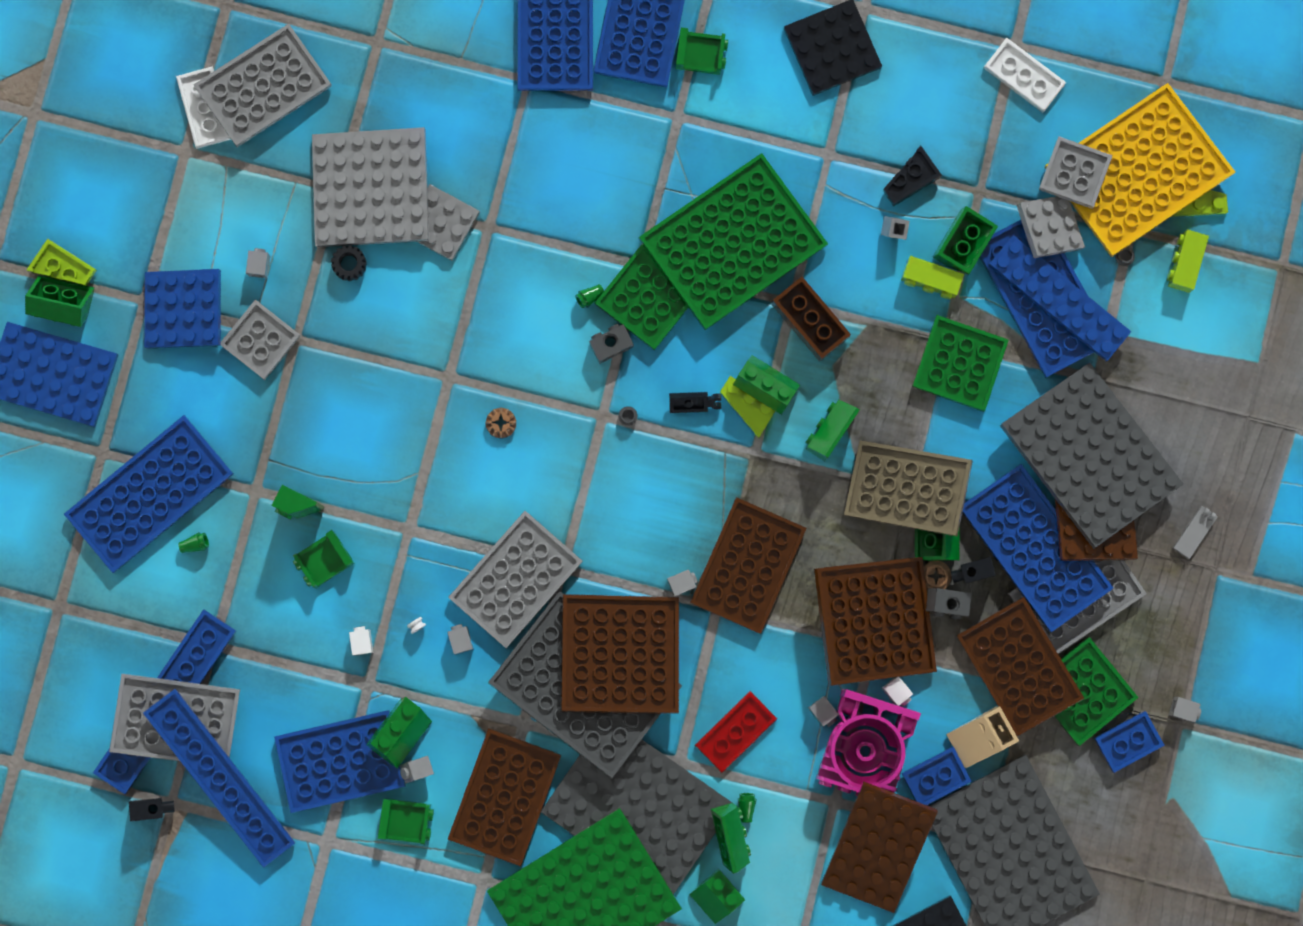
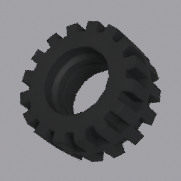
[331,245,367,281]

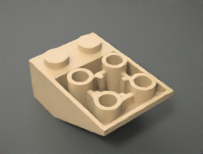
[946,706,1019,768]

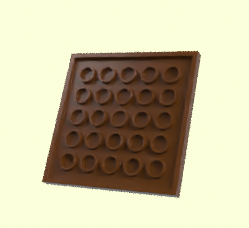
[814,557,937,686]
[561,594,679,714]

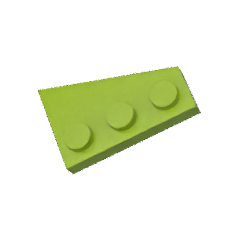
[1172,190,1228,217]
[27,239,97,286]
[720,376,775,439]

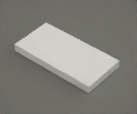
[983,38,1067,113]
[176,66,231,149]

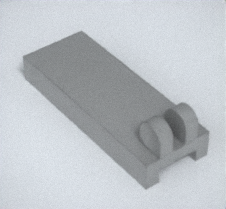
[1172,506,1218,559]

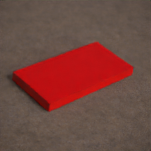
[695,691,777,773]

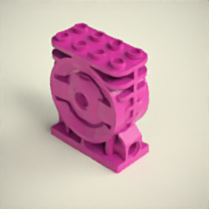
[816,689,921,796]

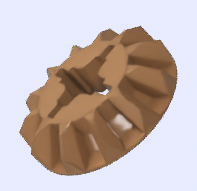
[486,408,516,438]
[924,561,952,589]

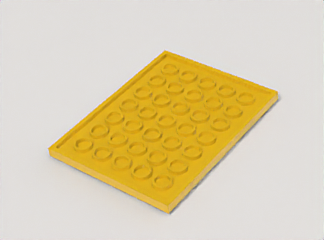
[1045,83,1235,257]

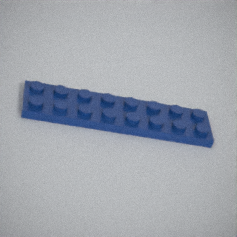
[988,235,1131,361]

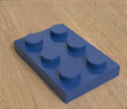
[1094,711,1165,773]
[901,746,972,805]

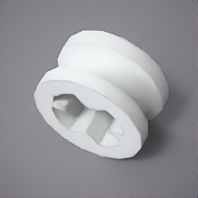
[407,617,426,634]

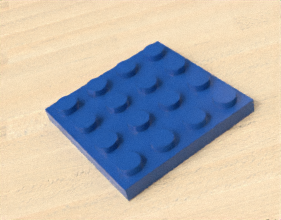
[144,269,221,349]

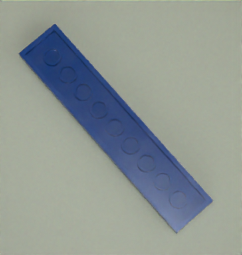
[93,609,236,794]
[143,688,295,868]

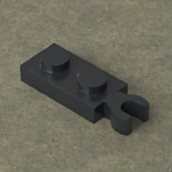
[669,392,721,413]

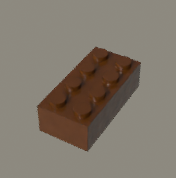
[771,276,851,362]

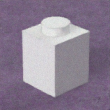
[349,626,374,656]
[882,677,913,707]

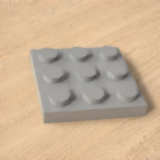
[1039,136,1113,209]
[416,184,480,261]
[1017,196,1085,258]
[221,300,301,380]

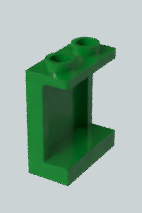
[676,27,729,75]
[293,530,354,588]
[378,798,434,845]

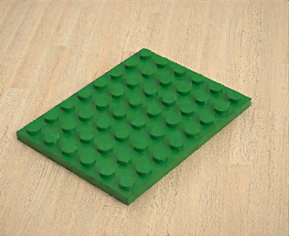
[639,153,828,330]
[487,808,682,926]

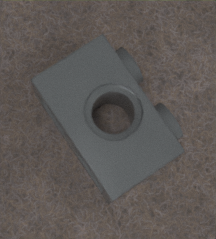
[589,324,634,364]
[926,588,972,620]

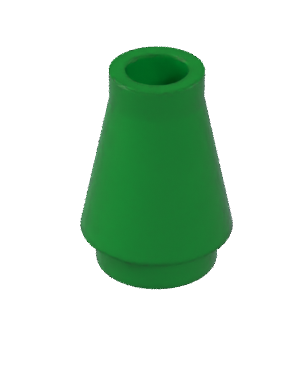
[575,284,604,308]
[178,532,209,553]
[737,793,757,823]

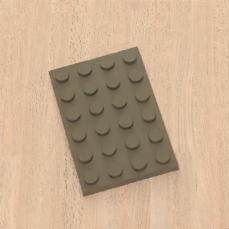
[844,441,973,536]

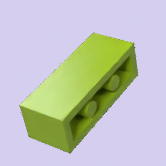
[1167,229,1209,293]
[901,256,964,300]

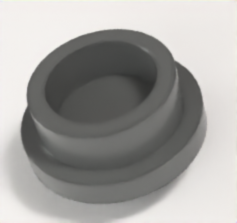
[1115,247,1135,266]
[618,406,638,426]

